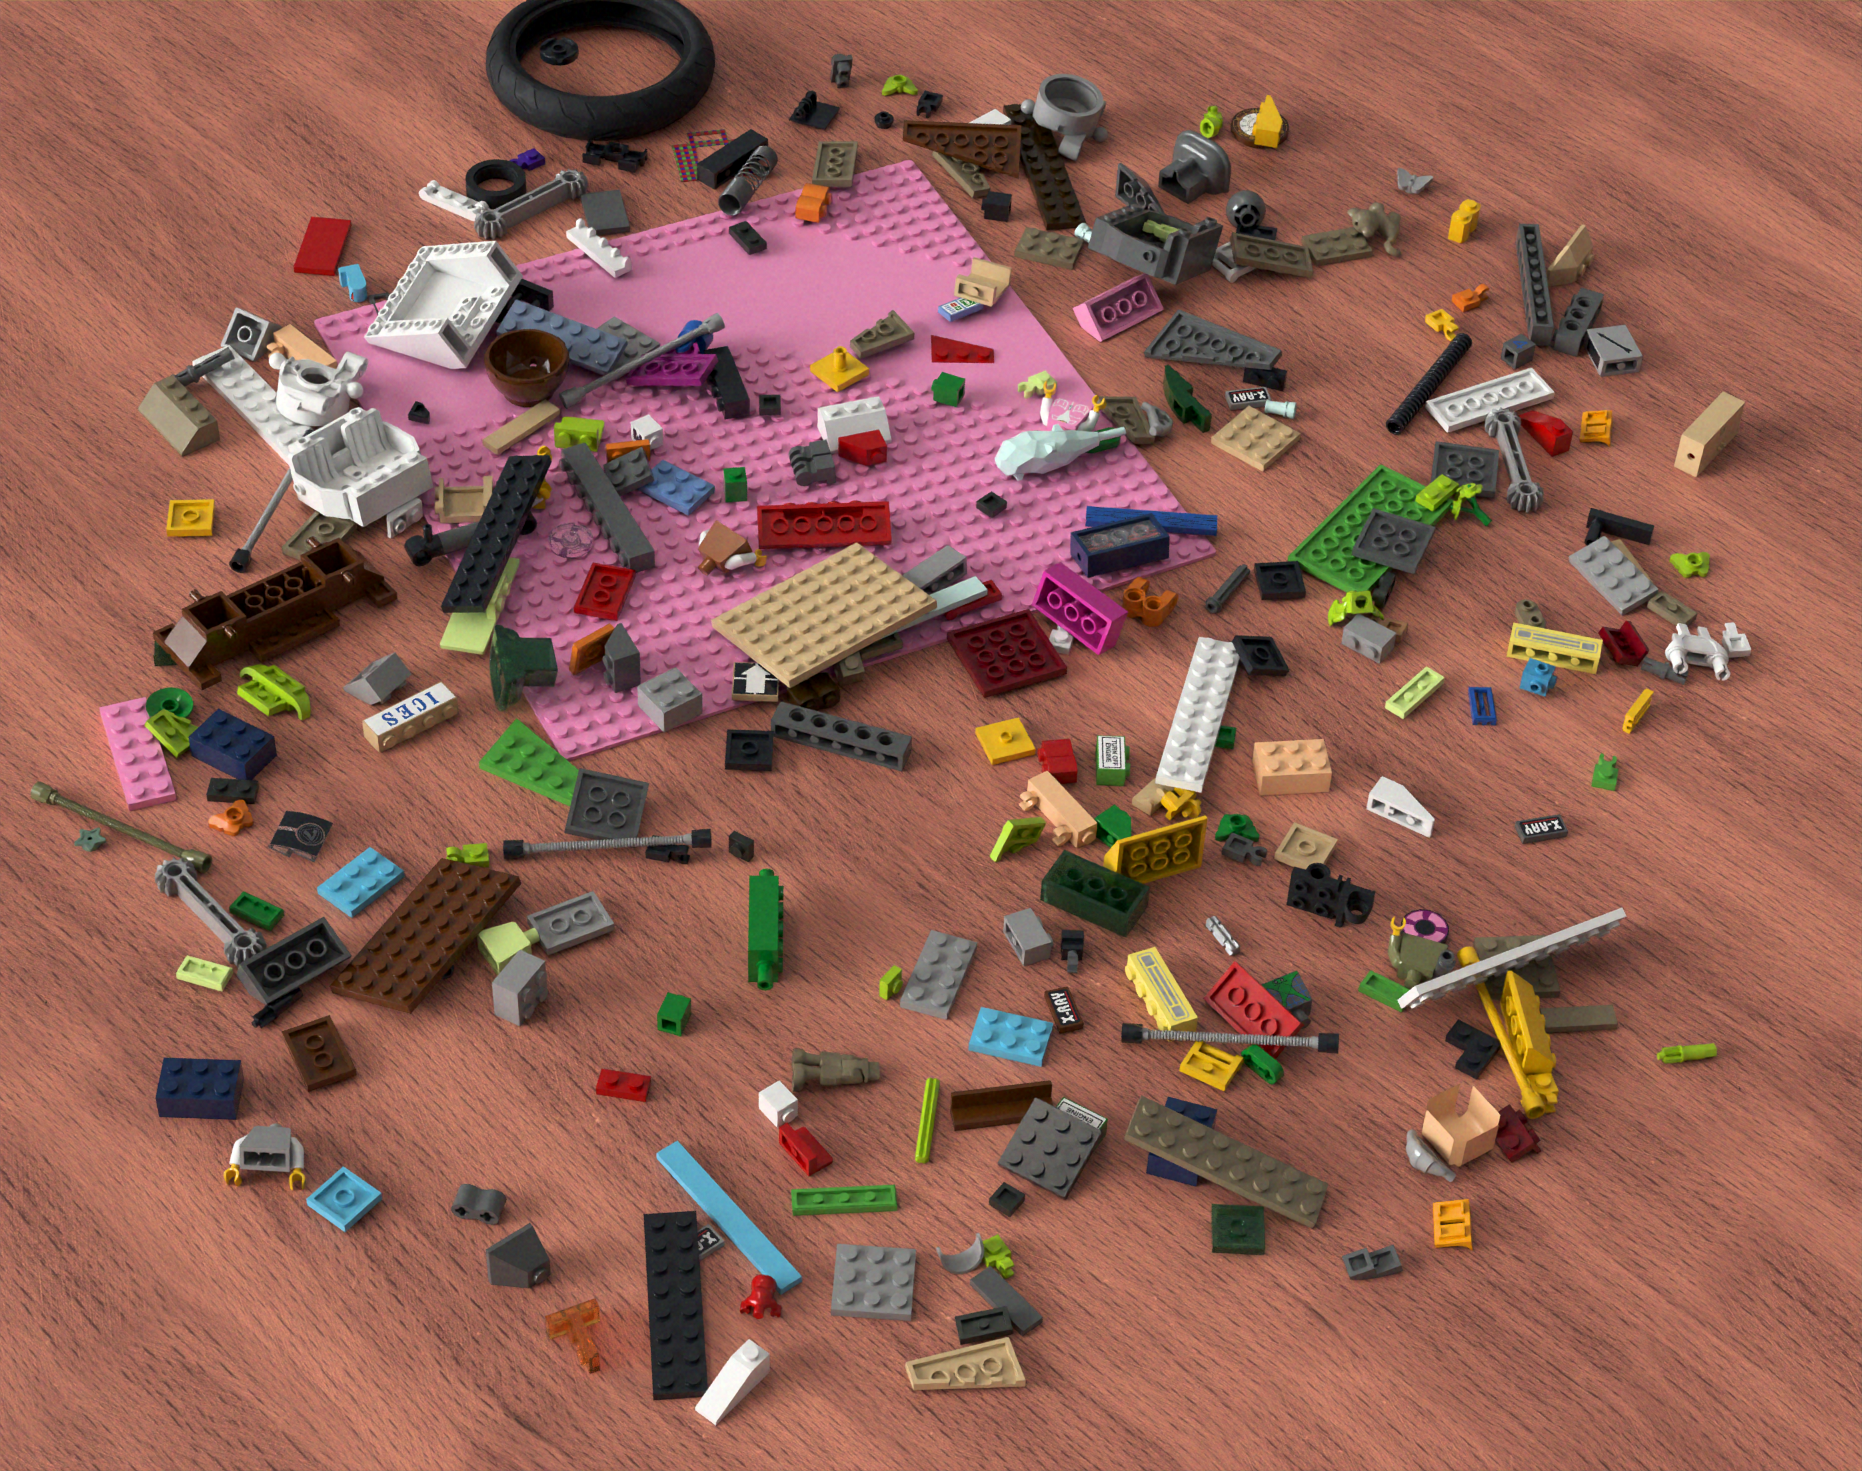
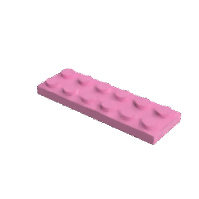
[99,697,176,811]

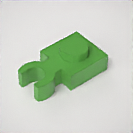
[1591,753,1619,791]

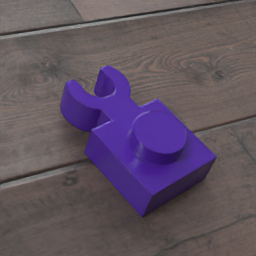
[509,148,545,171]

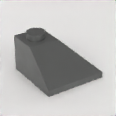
[486,1223,551,1288]

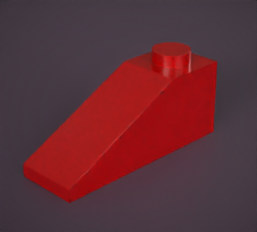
[1518,410,1573,457]

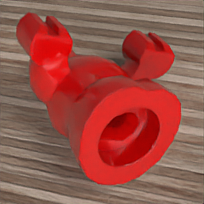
[740,1274,782,1319]

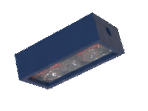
[1070,513,1170,578]

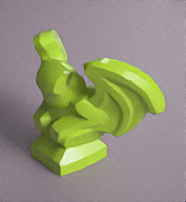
[1328,590,1384,626]

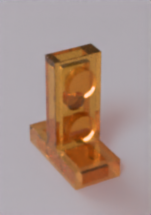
[545,1298,600,1374]

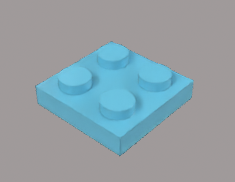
[306,1166,382,1232]

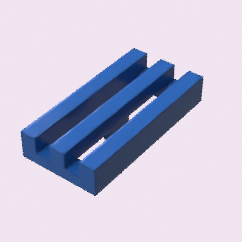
[1468,687,1497,726]

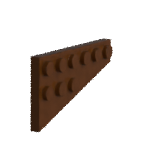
[903,120,1021,179]

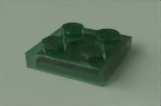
[1211,1204,1265,1255]

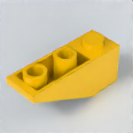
[1252,95,1283,148]

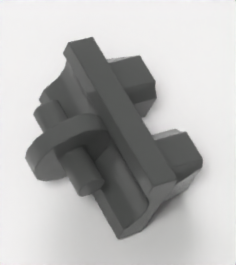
[830,54,853,88]

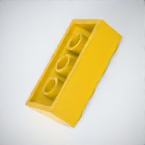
[1500,971,1556,1078]

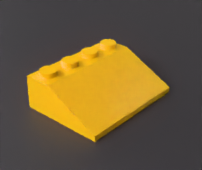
[1103,815,1208,892]

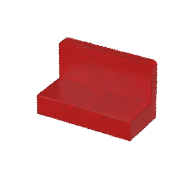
[779,1123,833,1177]

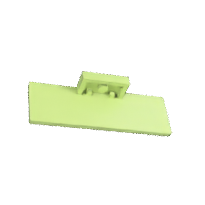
[440,557,520,655]

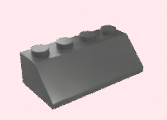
[237,917,351,1006]

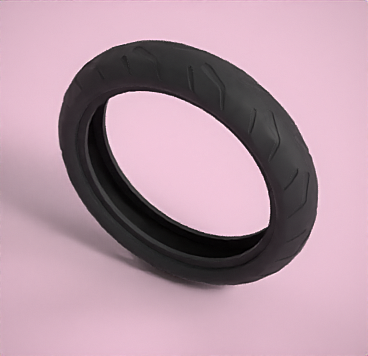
[486,0,715,141]

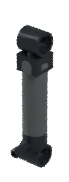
[404,511,537,567]

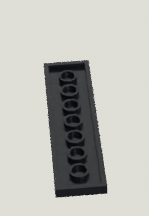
[643,1211,708,1400]

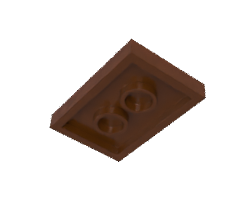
[282,1015,357,1092]

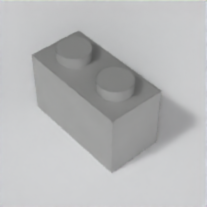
[1341,614,1396,664]
[1003,908,1053,966]

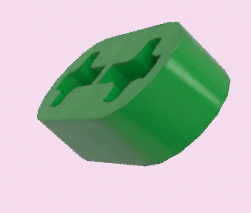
[1241,1044,1284,1085]

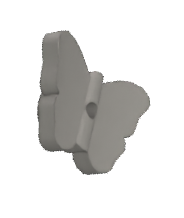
[1397,168,1433,194]

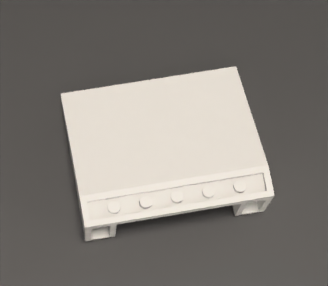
[364,241,523,369]

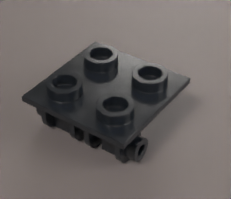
[789,90,840,130]

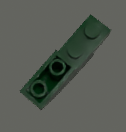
[1163,365,1212,433]

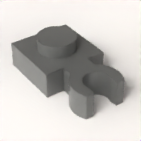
[1222,833,1267,866]

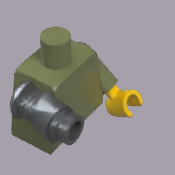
[1388,916,1456,990]

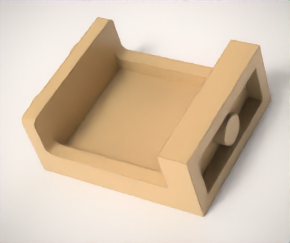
[435,476,493,523]

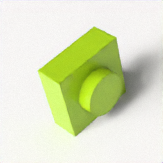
[879,965,903,1000]

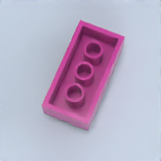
[1032,562,1128,655]

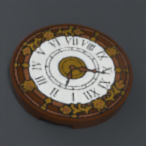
[1231,108,1289,149]

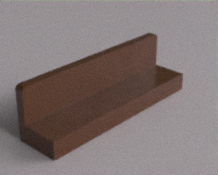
[950,1080,1053,1131]

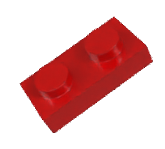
[596,1069,651,1102]

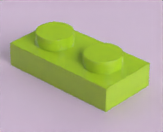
[1415,474,1459,511]

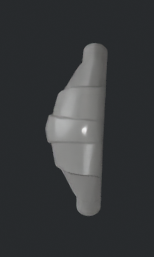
[1141,401,1173,437]
[1406,1129,1456,1182]

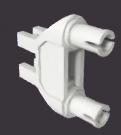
[1665,623,1730,681]

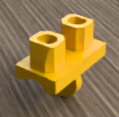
[1160,787,1201,820]

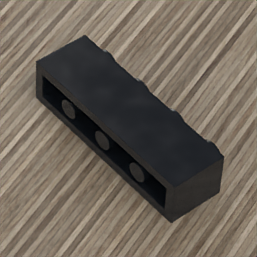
[697,129,768,190]
[703,346,750,420]

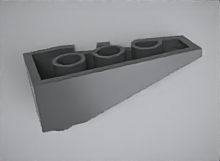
[1115,163,1165,214]

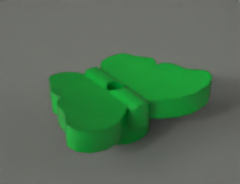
[1215,814,1260,842]

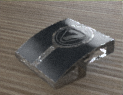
[268,811,333,862]

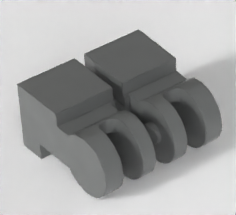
[788,439,836,486]

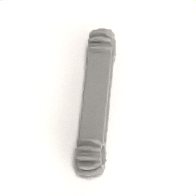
[474,169,588,240]
[1485,407,1544,514]
[154,857,267,968]

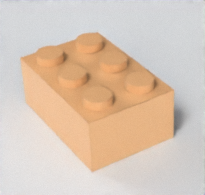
[1252,739,1332,796]

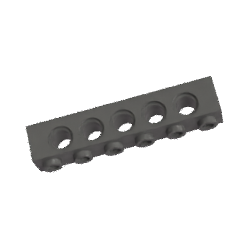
[771,701,912,772]

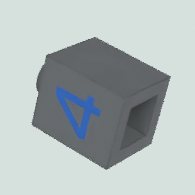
[1501,334,1536,369]

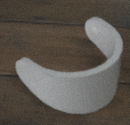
[936,1233,984,1274]

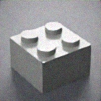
[637,667,702,733]
[492,950,548,1026]

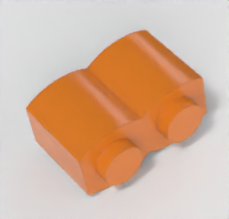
[795,183,832,223]

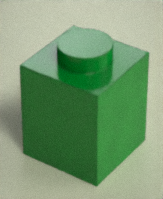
[931,372,966,407]
[723,467,747,503]
[657,992,692,1036]

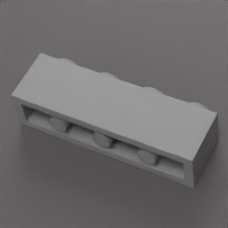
[902,545,967,595]

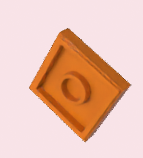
[569,623,615,676]

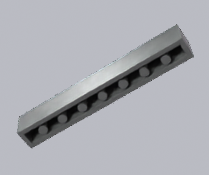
[559,443,655,573]

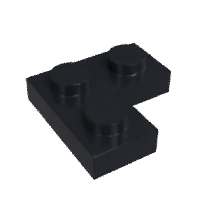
[1445,1019,1501,1080]

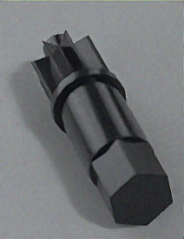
[251,987,303,1029]

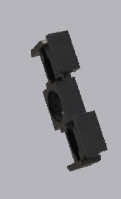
[582,138,648,173]

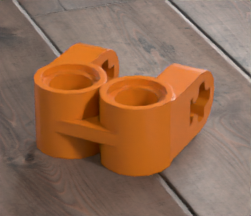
[1122,576,1179,627]

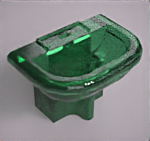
[489,625,558,712]

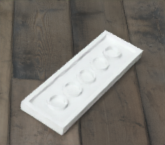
[1425,368,1555,433]

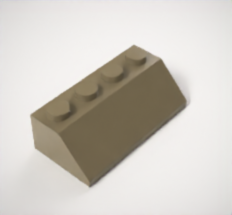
[138,375,220,457]

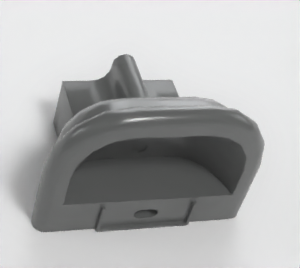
[1158,130,1231,204]

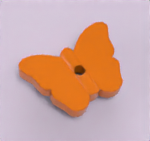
[208,800,254,836]

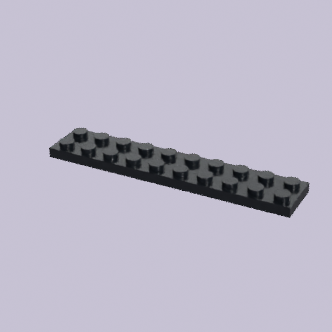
[441,455,552,613]

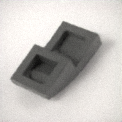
[1342,1245,1403,1280]

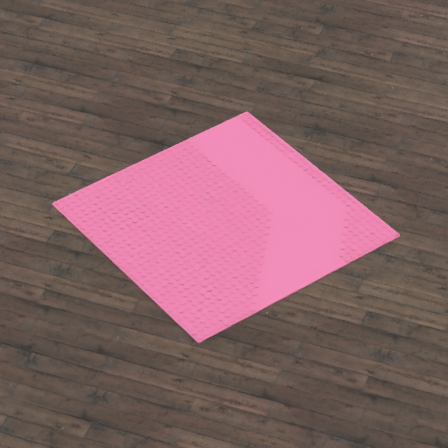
[314,160,1216,761]

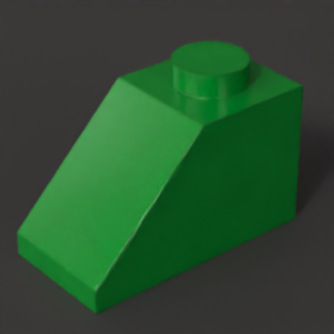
[1094,804,1131,848]

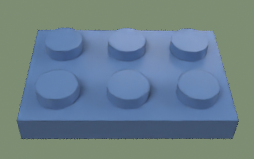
[637,460,715,516]

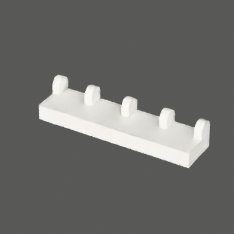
[566,218,632,278]

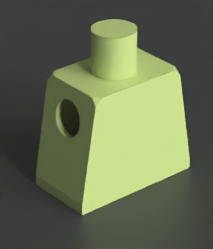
[477,922,540,976]

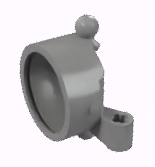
[1021,74,1108,161]

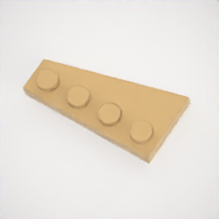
[905,1337,1026,1390]

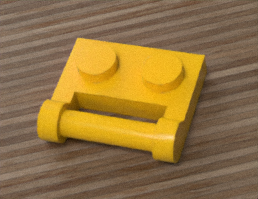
[1179,1040,1244,1091]

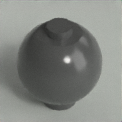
[1226,190,1266,228]

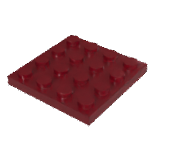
[947,609,1067,698]

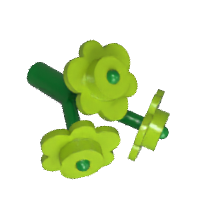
[1450,483,1492,526]

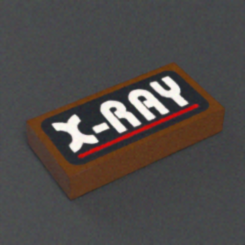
[1044,986,1084,1034]

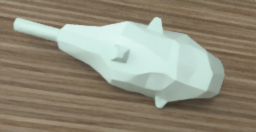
[995,424,1126,481]

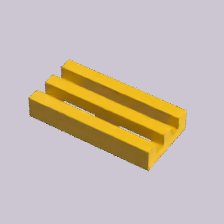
[1622,688,1654,734]

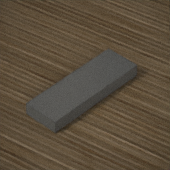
[970,1266,1043,1337]

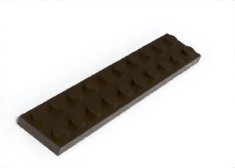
[1003,104,1086,230]

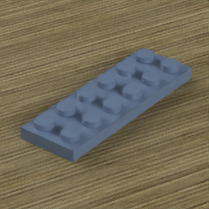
[496,300,628,376]

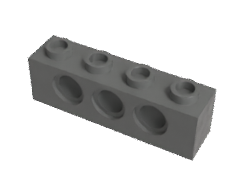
[1552,288,1604,357]

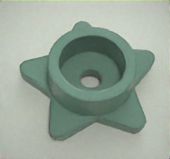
[74,827,106,852]

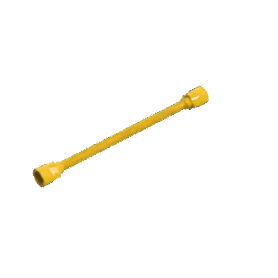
[1457,947,1546,1119]

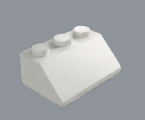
[817,396,892,454]

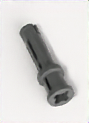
[171,347,235,387]

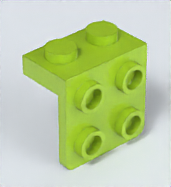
[554,417,605,452]

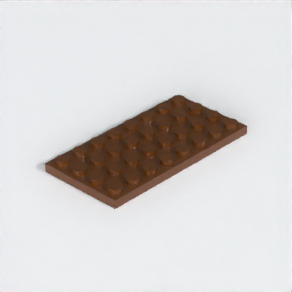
[330,858,521,1014]

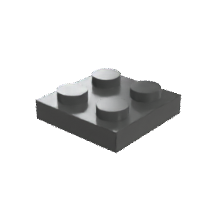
[603,447,655,497]

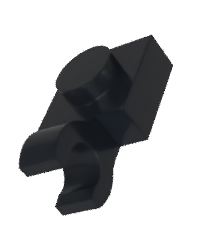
[645,835,690,864]

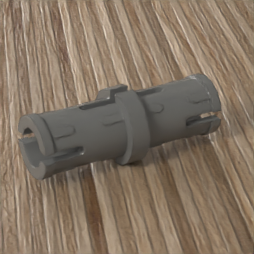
[1640,656,1689,685]

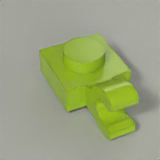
[446,843,489,868]
[982,1234,1014,1279]

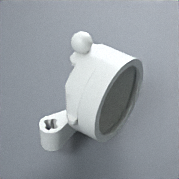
[269,351,369,426]

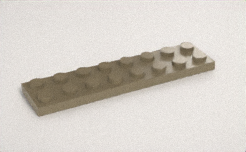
[1124,1095,1328,1229]

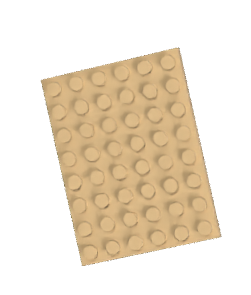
[711,543,937,688]

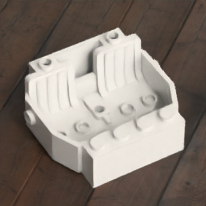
[288,407,434,527]

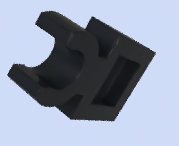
[916,91,943,118]

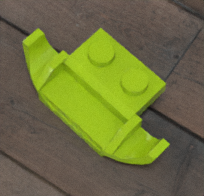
[237,664,311,720]

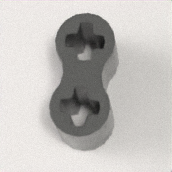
[451,1184,507,1225]

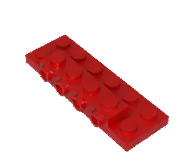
[757,500,892,549]

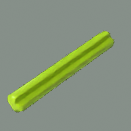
[915,1077,940,1164]

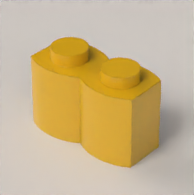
[1448,199,1481,243]

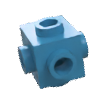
[1519,658,1557,697]

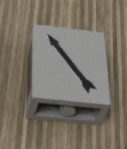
[1583,325,1643,377]

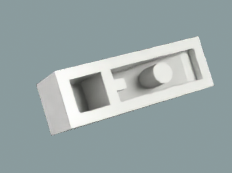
[1367,776,1435,838]
[695,1339,770,1425]

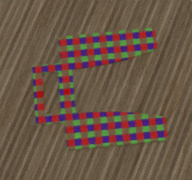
[672,129,756,182]

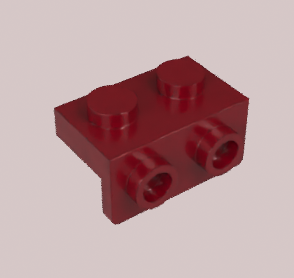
[1598,620,1649,667]
[1496,1104,1541,1163]

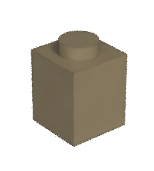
[833,651,865,687]

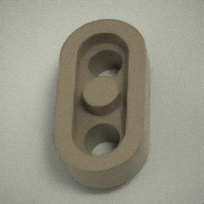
[1515,599,1546,629]

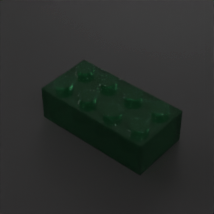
[1040,850,1150,937]

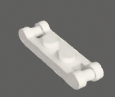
[419,180,489,221]

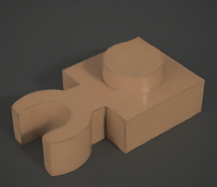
[1370,617,1408,643]

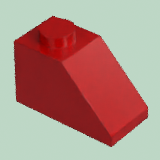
[838,429,887,466]

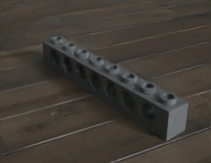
[1515,223,1554,346]

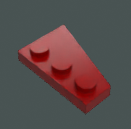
[931,335,994,363]

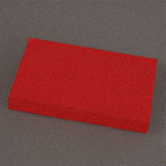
[574,562,636,621]

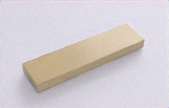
[482,399,560,455]

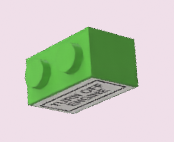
[1095,735,1130,786]

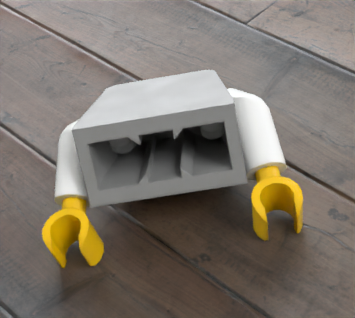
[224,1123,305,1190]

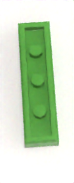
[791,1185,897,1216]

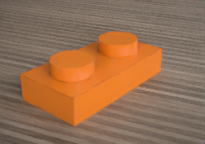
[606,439,651,463]

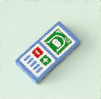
[938,298,984,322]

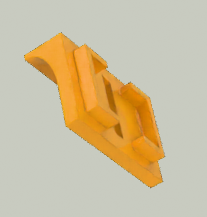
[1580,410,1613,447]
[1433,1199,1473,1251]

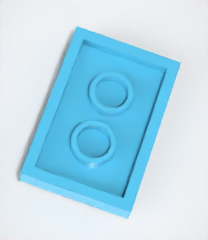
[317,847,405,918]
[968,1007,1053,1067]

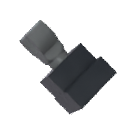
[1060,930,1084,973]

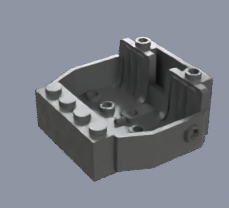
[1088,204,1223,285]

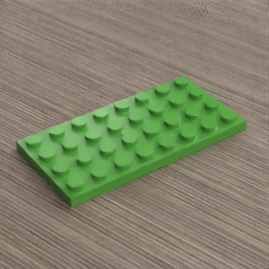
[1288,464,1454,592]

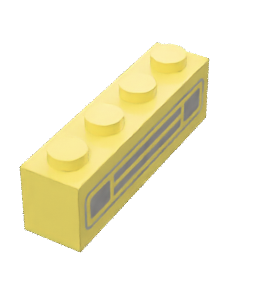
[1506,622,1603,674]
[1125,947,1198,1042]

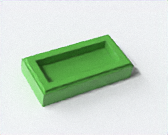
[1358,970,1410,1013]

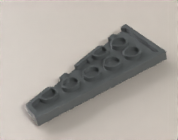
[1144,309,1282,370]

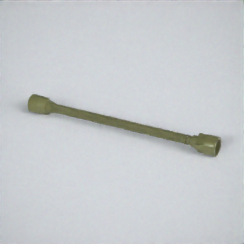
[31,781,212,873]

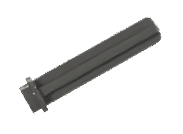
[1205,564,1250,613]

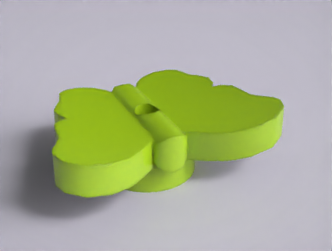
[882,75,918,96]
[1669,552,1710,578]

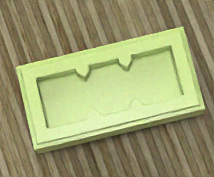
[176,955,233,992]

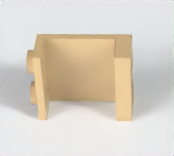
[954,257,1012,307]

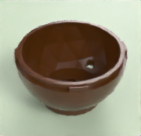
[484,329,569,407]

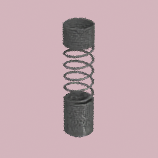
[718,146,778,216]

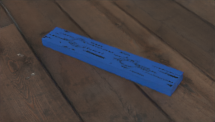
[1085,506,1218,536]

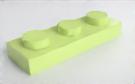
[1385,666,1445,719]

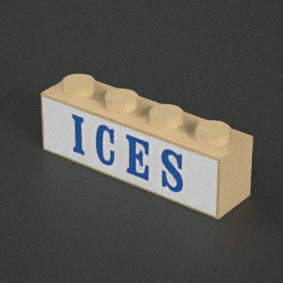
[362,681,458,753]

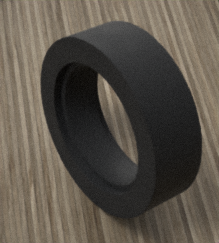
[465,159,526,210]

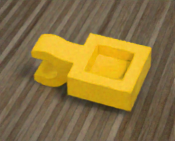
[1425,309,1459,341]
[1527,1072,1559,1113]

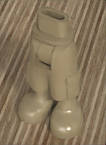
[792,1048,879,1092]

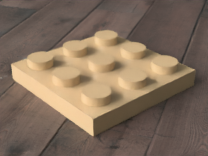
[1211,406,1301,471]

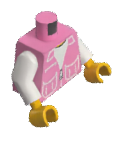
[1040,381,1107,432]

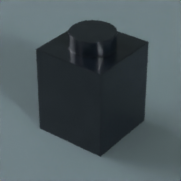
[981,191,1012,222]

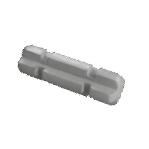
[1206,916,1241,956]

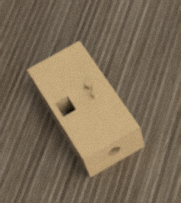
[1674,392,1745,477]

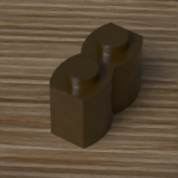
[787,672,840,711]

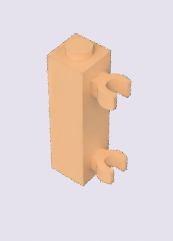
[267,324,337,369]
[1019,771,1097,848]

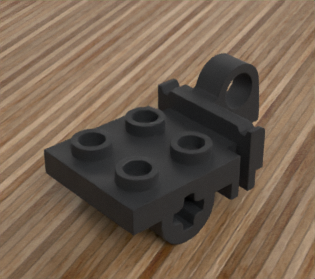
[1286,863,1376,928]

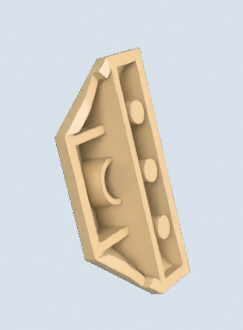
[1546,225,1594,286]

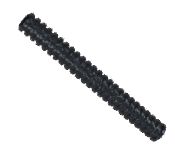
[1386,333,1472,435]

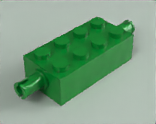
[748,868,784,991]

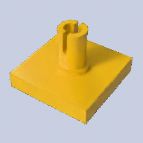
[810,346,869,392]

